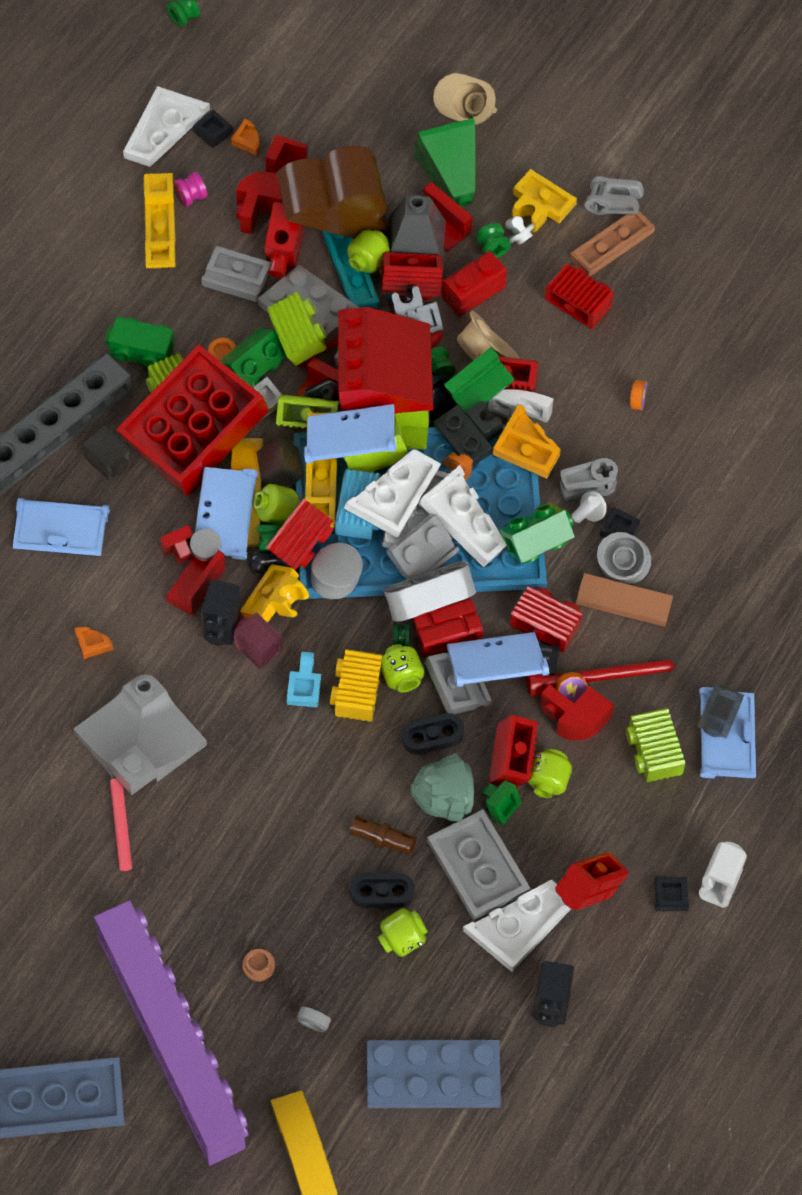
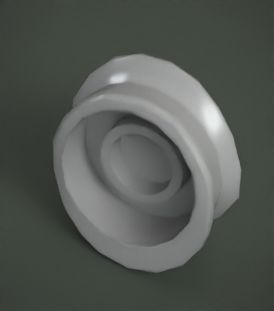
[597,532,651,584]
[311,542,363,599]

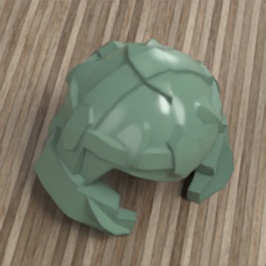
[410,753,474,822]

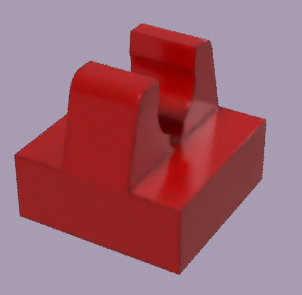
[159,525,193,564]

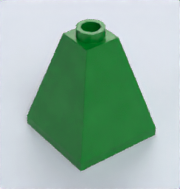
[413,118,475,207]

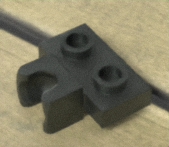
[433,402,503,468]

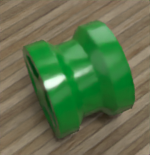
[166,0,200,28]
[476,223,511,258]
[431,346,456,376]
[257,524,283,550]

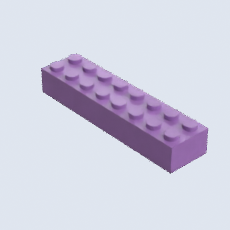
[94,900,248,1166]

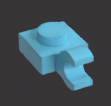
[287,652,321,708]

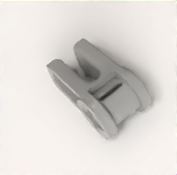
[585,176,644,215]
[560,458,618,501]

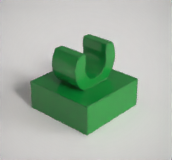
[481,780,522,826]

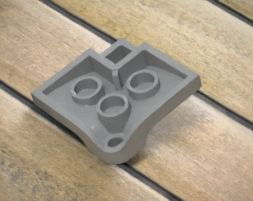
[73,675,207,796]

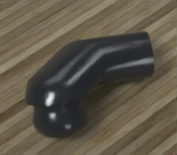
[305,378,339,401]
[249,550,292,573]

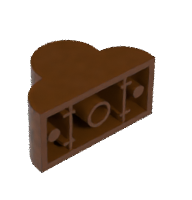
[277,146,389,239]

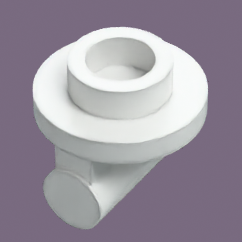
[505,216,534,245]
[572,491,606,523]

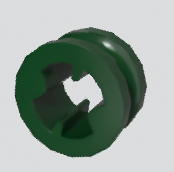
[393,623,409,646]

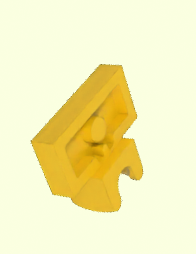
[512,169,577,232]
[240,564,309,623]

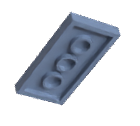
[367,1040,501,1108]
[0,1057,125,1138]

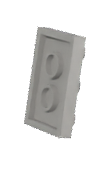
[257,265,359,345]
[427,810,530,921]

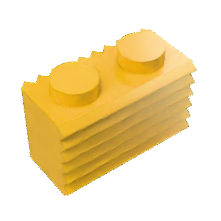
[330,649,383,722]

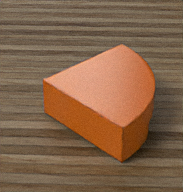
[231,118,260,156]
[442,452,473,481]
[74,627,114,659]

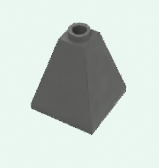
[387,195,446,264]

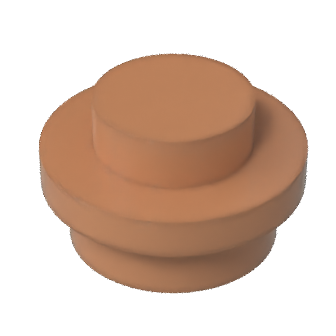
[242,949,275,981]

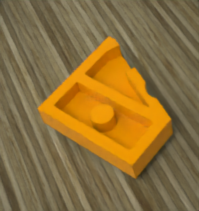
[492,404,561,479]

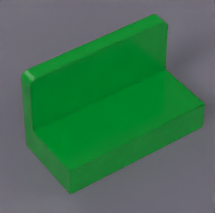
[444,347,514,415]

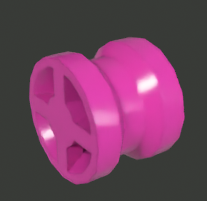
[174,171,208,207]

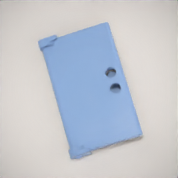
[304,404,396,464]
[195,467,258,560]
[13,498,110,556]
[447,632,549,687]
[699,687,756,778]

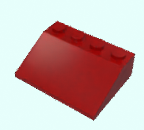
[338,307,434,417]
[116,344,269,497]

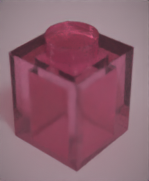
[234,612,283,669]

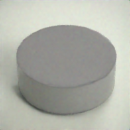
[190,529,222,561]
[296,1007,331,1032]

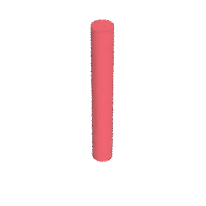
[110,778,132,871]

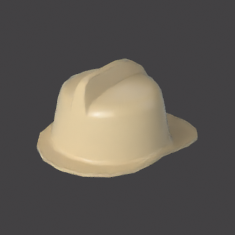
[433,73,497,125]
[457,311,520,360]

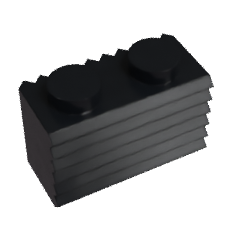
[201,580,241,646]
[533,961,574,1027]

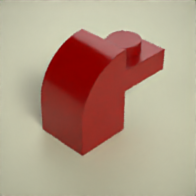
[236,171,283,234]
[540,684,614,741]

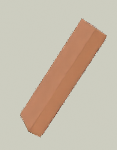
[570,211,655,277]
[576,573,673,627]

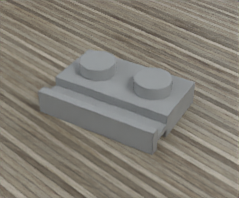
[201,246,270,302]
[386,514,459,579]
[425,652,492,714]

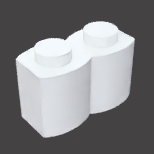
[699,842,747,908]

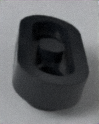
[402,713,464,755]
[350,873,415,908]

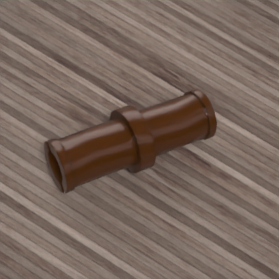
[350,815,417,856]

